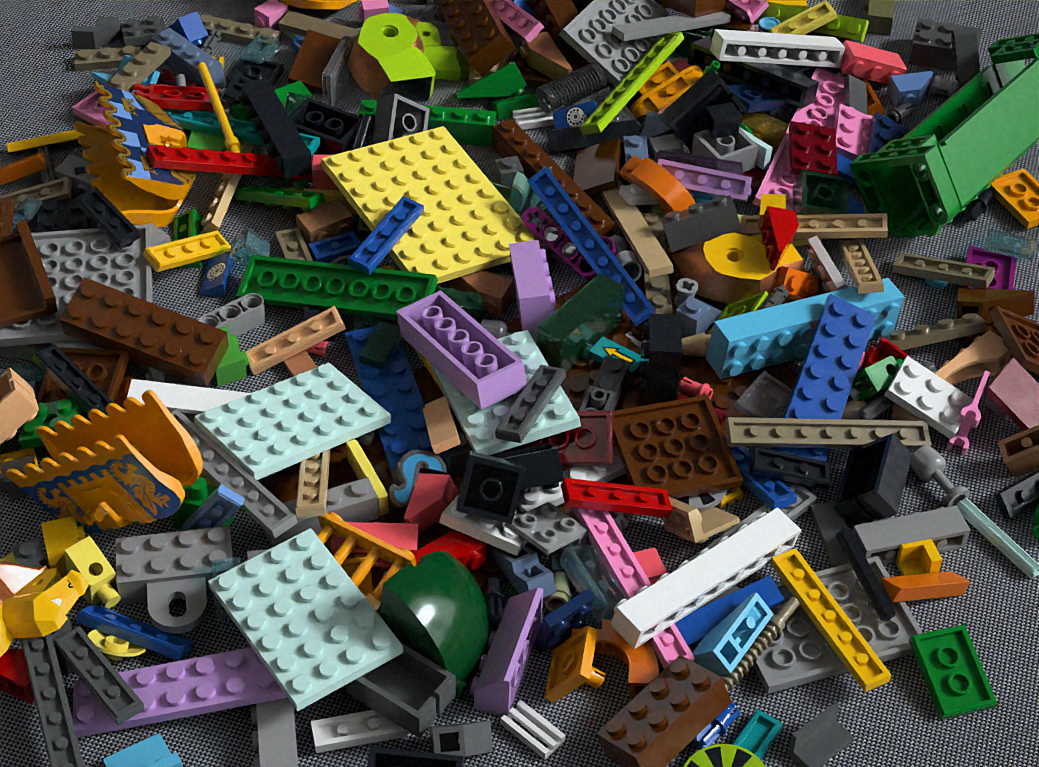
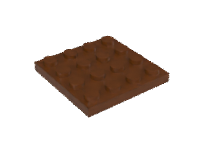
[613,395,743,499]

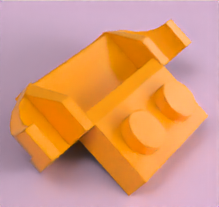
[627,61,703,120]

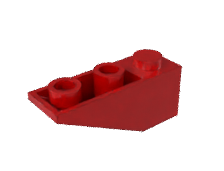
[758,206,799,271]

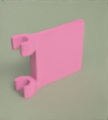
[947,370,990,455]

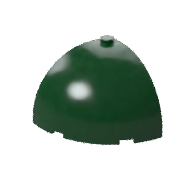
[380,551,489,698]

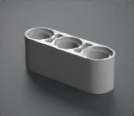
[198,293,265,337]

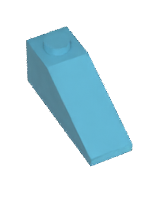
[692,592,774,676]

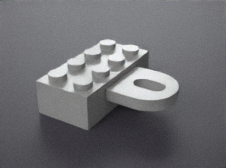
[115,526,234,634]

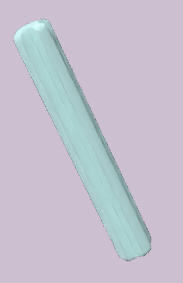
[957,498,1039,579]

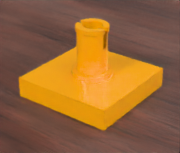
[544,625,605,703]

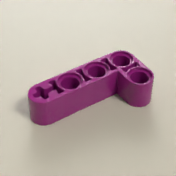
[522,207,617,280]

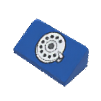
[553,100,598,129]
[200,251,233,297]

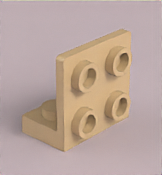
[663,497,740,543]

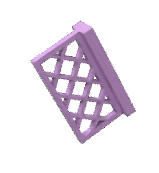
[657,159,753,202]

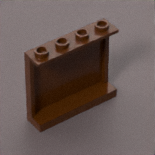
[0,220,58,328]

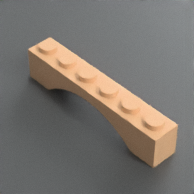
[892,330,1012,429]

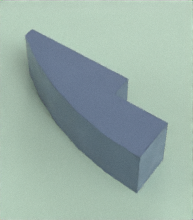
[488,545,557,598]

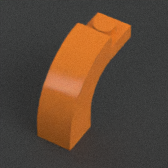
[618,155,696,214]
[571,619,659,697]

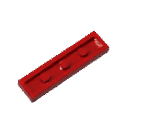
[560,478,673,518]

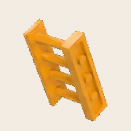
[317,512,417,616]

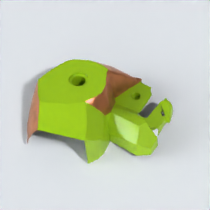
[347,13,469,101]

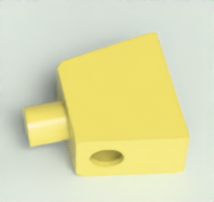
[65,536,121,608]

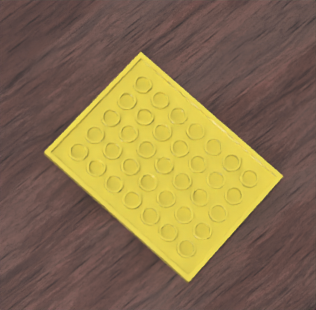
[321,126,543,284]

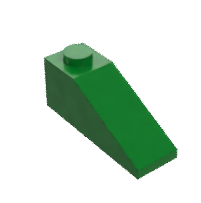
[455,61,527,98]

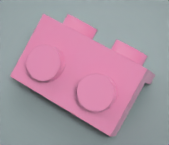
[726,0,769,24]

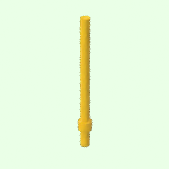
[197,62,241,153]

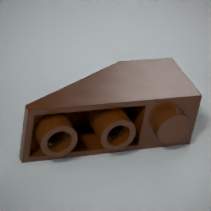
[957,288,1035,323]

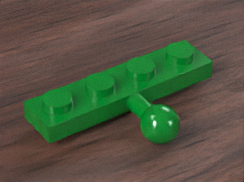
[235,179,325,211]

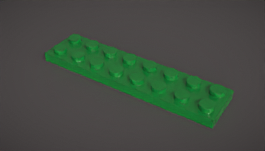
[236,255,438,320]

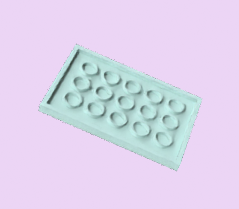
[430,330,581,455]
[194,363,391,480]
[208,528,403,711]

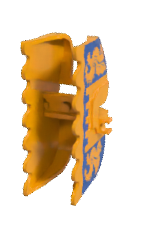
[5,390,203,533]

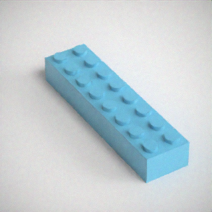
[706,278,904,379]

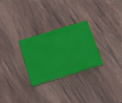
[909,624,998,720]

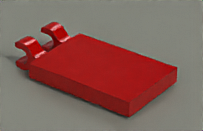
[133,83,219,111]

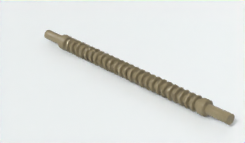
[665,597,800,767]

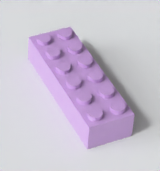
[396,290,527,410]

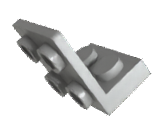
[509,501,588,560]

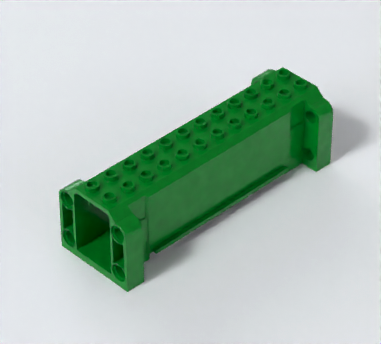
[849,33,1039,238]

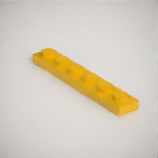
[770,548,891,692]

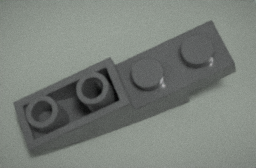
[579,355,630,411]

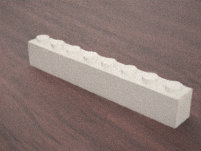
[610,508,801,649]

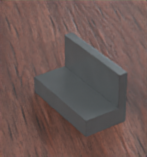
[787,703,854,767]

